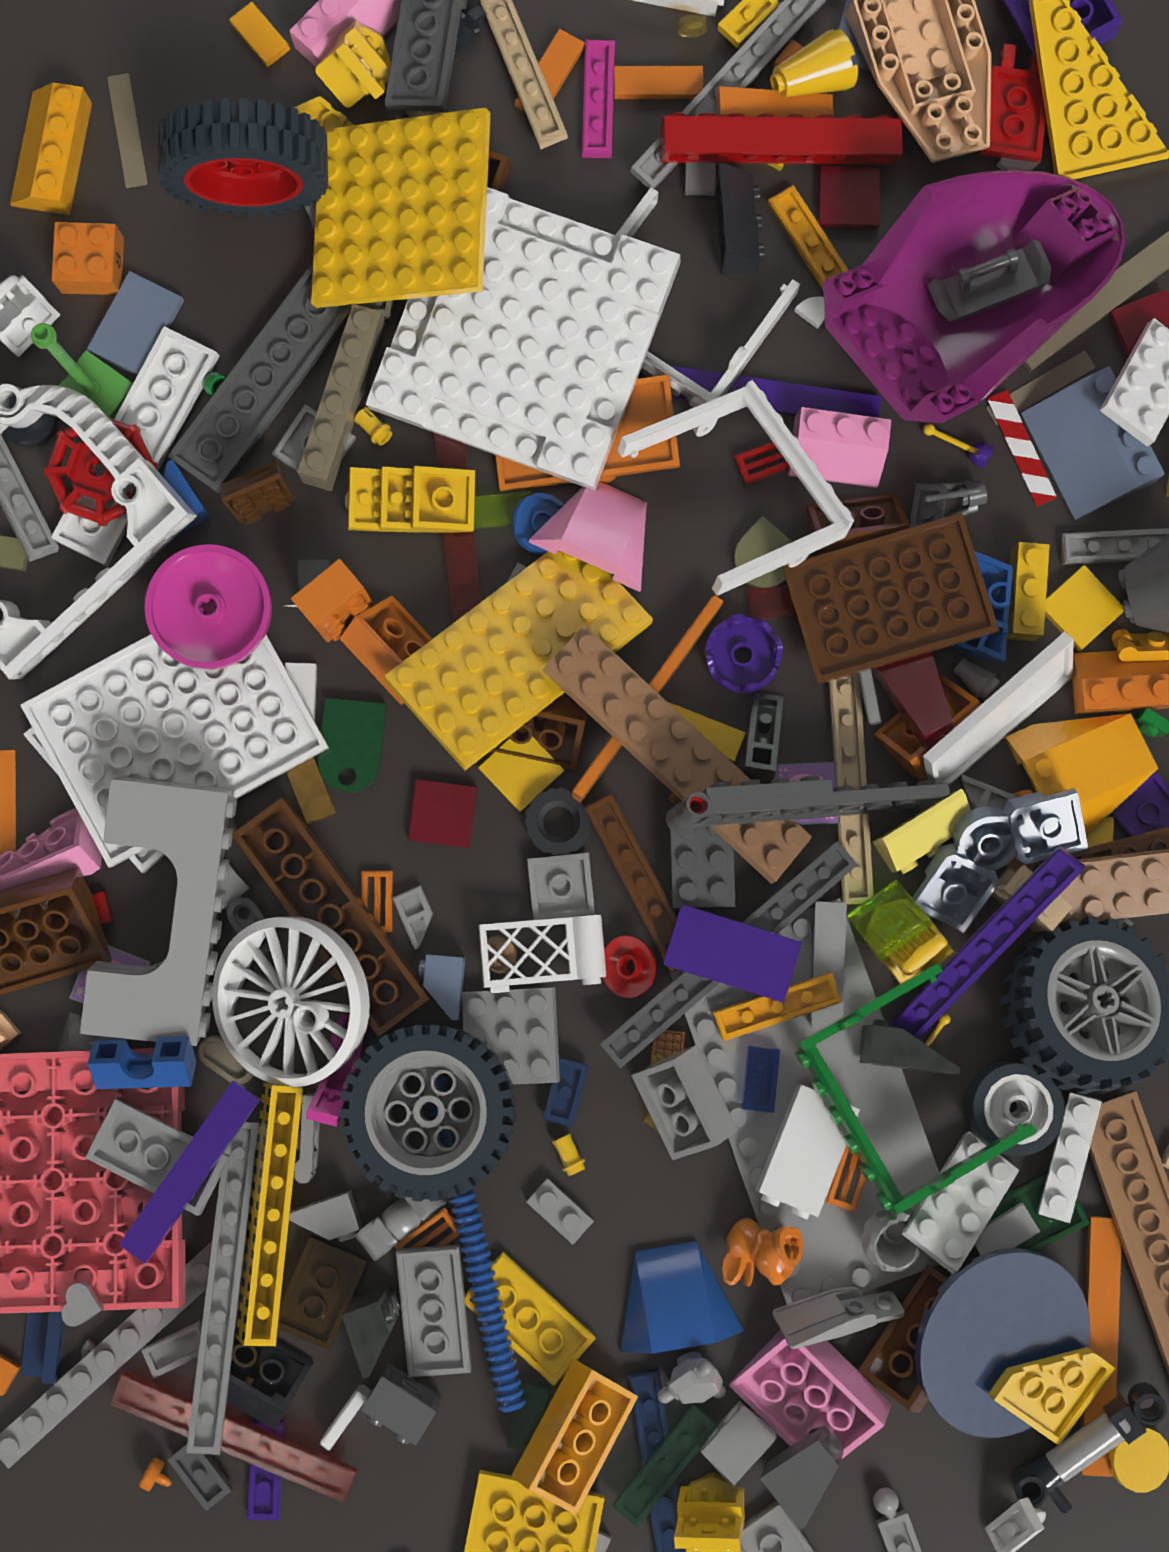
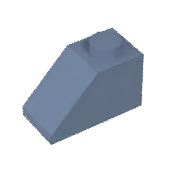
[419,954,466,1020]

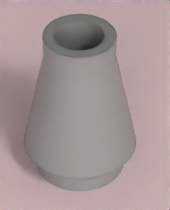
[953,658,1000,701]

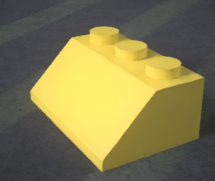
[872,789,971,874]

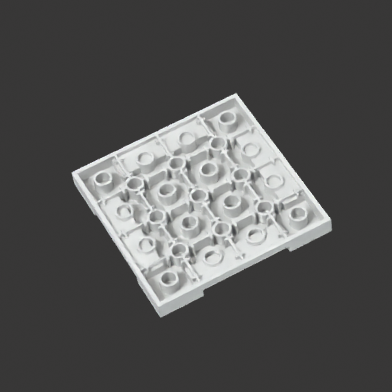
[366,187,681,491]

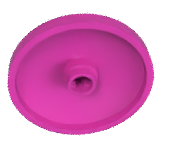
[145,544,272,670]

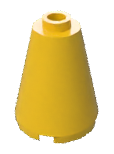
[770,29,858,97]

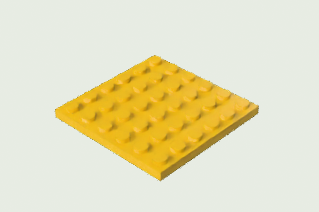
[311,107,491,308]

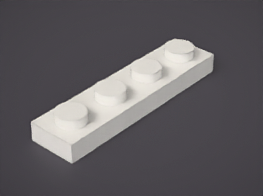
[1038,1091,1102,1223]

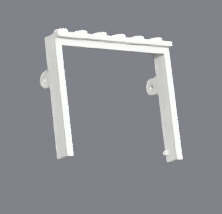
[616,188,800,408]
[617,380,854,596]

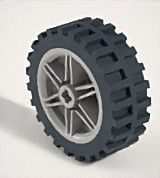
[1001,917,1169,1094]

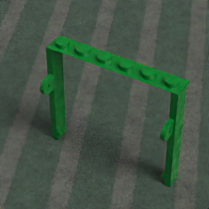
[795,963,1037,1215]

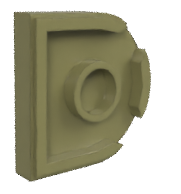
[734,515,792,589]

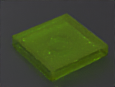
[846,879,933,961]

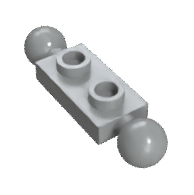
[873,1487,922,1552]

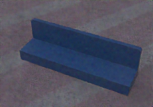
[21,1312,65,1384]

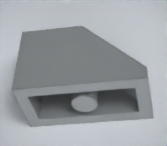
[289,1189,363,1242]

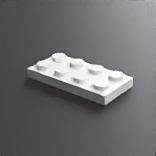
[1099,318,1169,447]
[901,1131,1019,1274]

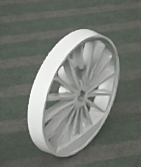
[212,916,370,1087]

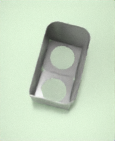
[700,1400,777,1487]

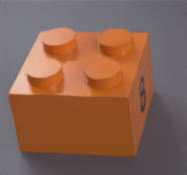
[52,222,124,295]

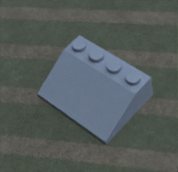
[1020,366,1165,521]

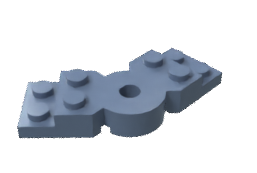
[910,788,1088,933]

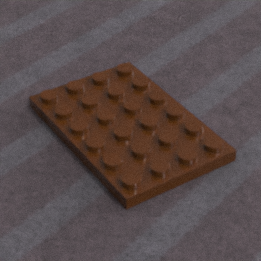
[782,513,999,685]

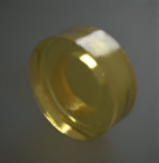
[677,15,707,37]

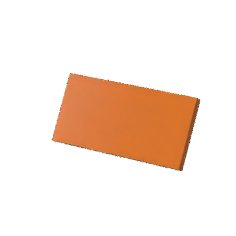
[496,374,680,492]

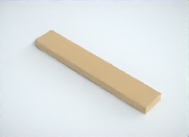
[479,0,568,149]

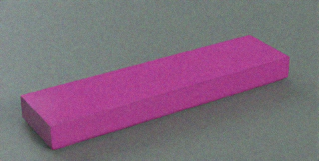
[582,39,615,158]

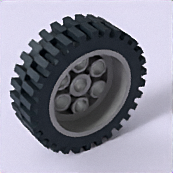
[339,1025,517,1202]

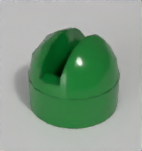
[202,372,226,396]

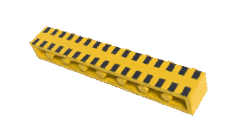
[236,1082,303,1346]

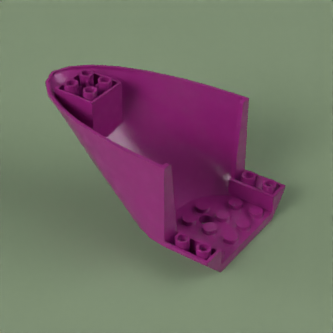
[823,170,1126,423]

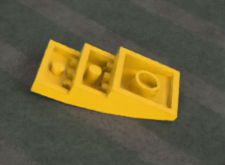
[347,466,475,533]

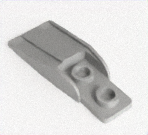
[772,1287,904,1349]

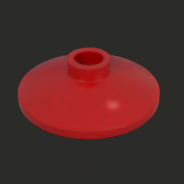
[603,936,656,998]

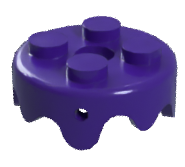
[704,614,783,693]

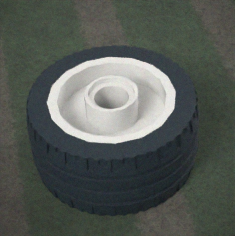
[964,1059,1065,1156]

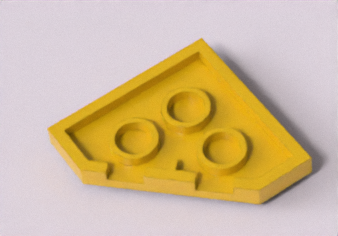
[988,1347,1115,1446]

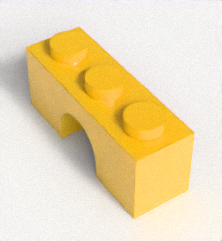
[1007,542,1050,641]

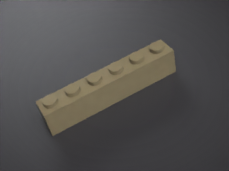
[297,304,386,491]

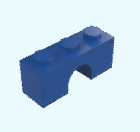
[87,1036,196,1089]

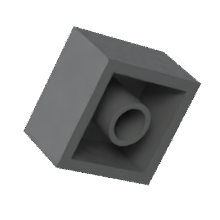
[361,1363,442,1446]

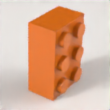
[290,558,374,643]

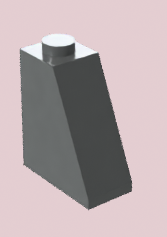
[760,1425,844,1530]

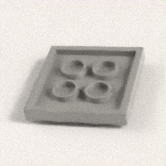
[462,987,560,1084]

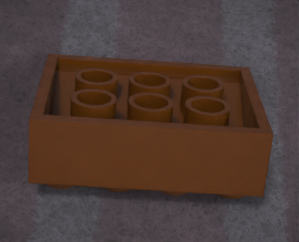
[0,868,112,995]

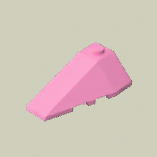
[0,808,102,891]

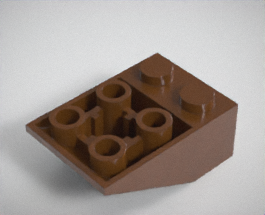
[221,460,296,524]

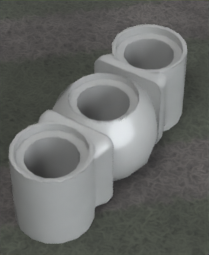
[355,1197,446,1261]

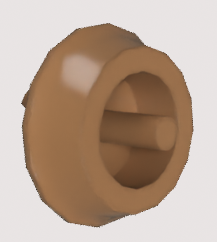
[487,935,517,973]

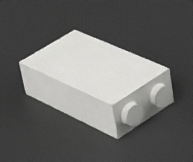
[755,1084,860,1220]

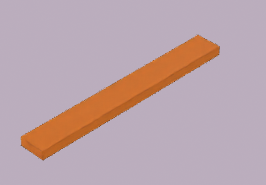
[572,595,723,803]
[1079,1216,1122,1477]

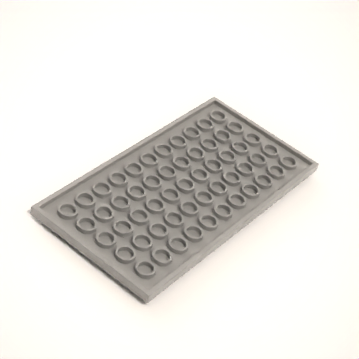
[668,898,969,1305]

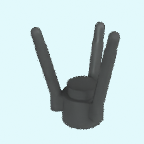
[924,480,987,516]

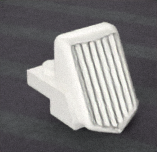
[0,275,60,357]

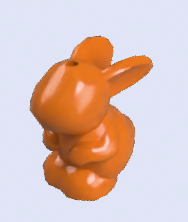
[721,1217,804,1287]

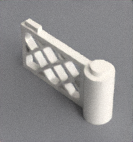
[478,915,606,993]

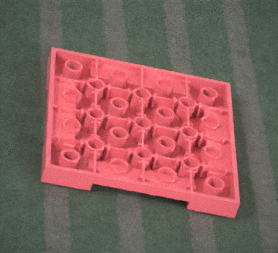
[0,1048,186,1314]

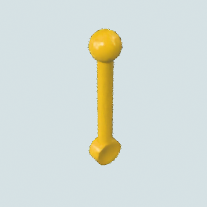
[924,1013,951,1047]

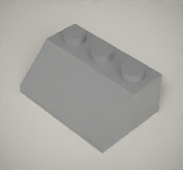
[631,1045,738,1160]

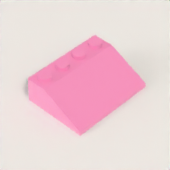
[729,1330,892,1459]

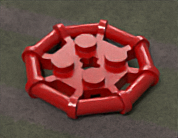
[43,417,157,526]

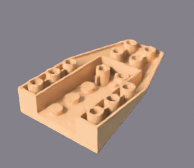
[845,0,991,163]

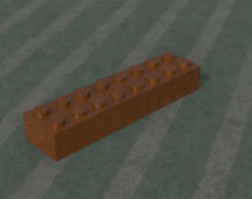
[232,797,433,1037]

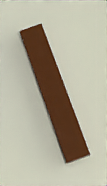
[584,793,679,973]

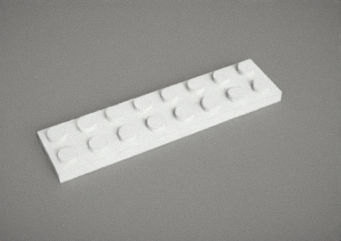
[51,326,219,567]

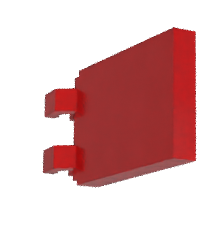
[979,44,1046,163]

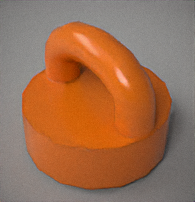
[138,1457,172,1492]

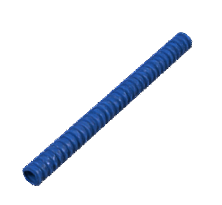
[426,1073,526,1412]

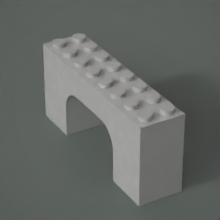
[80,776,237,1046]

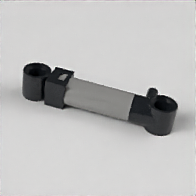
[1011,1382,1167,1514]

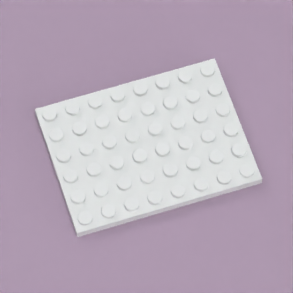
[21,634,329,868]

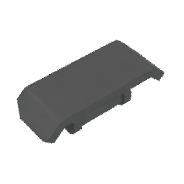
[928,240,1051,322]

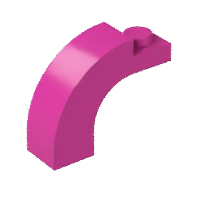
[306,1013,370,1127]

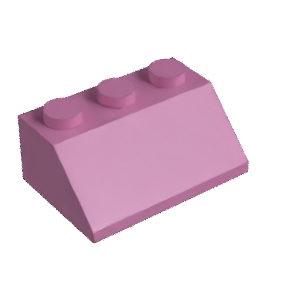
[788,407,891,488]

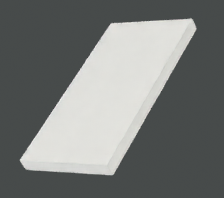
[923,632,1074,786]

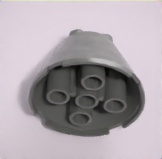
[1119,535,1169,633]

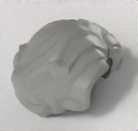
[862,1208,920,1272]

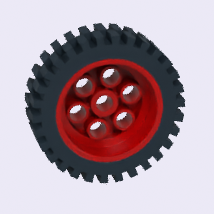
[158,97,328,216]

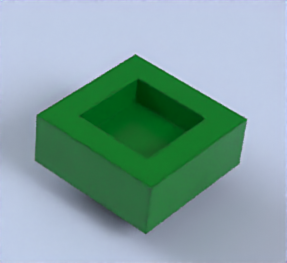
[1134,707,1169,738]

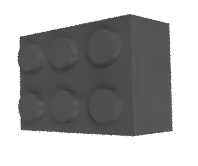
[669,826,735,909]

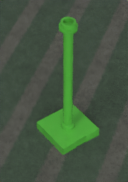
[31,323,133,419]

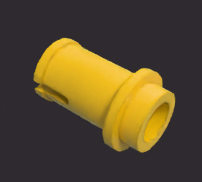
[354,407,392,446]
[552,1133,585,1176]

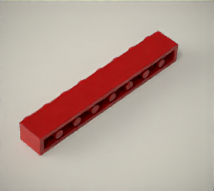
[660,112,903,165]

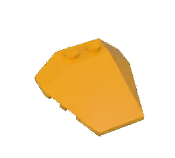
[1005,713,1159,835]

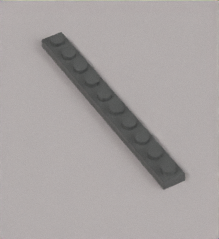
[600,841,858,1068]

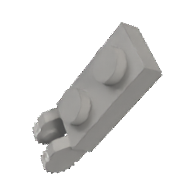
[294,1092,320,1184]

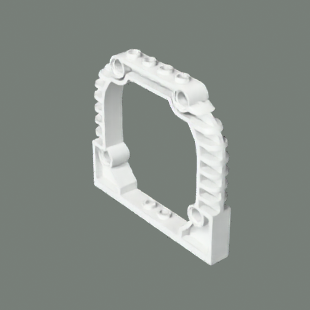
[0,384,197,679]

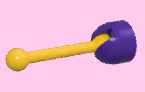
[923,423,994,469]

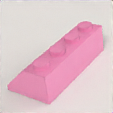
[289,0,401,66]

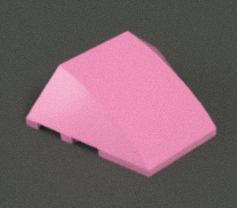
[529,481,647,592]

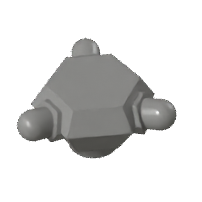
[658,1352,726,1404]

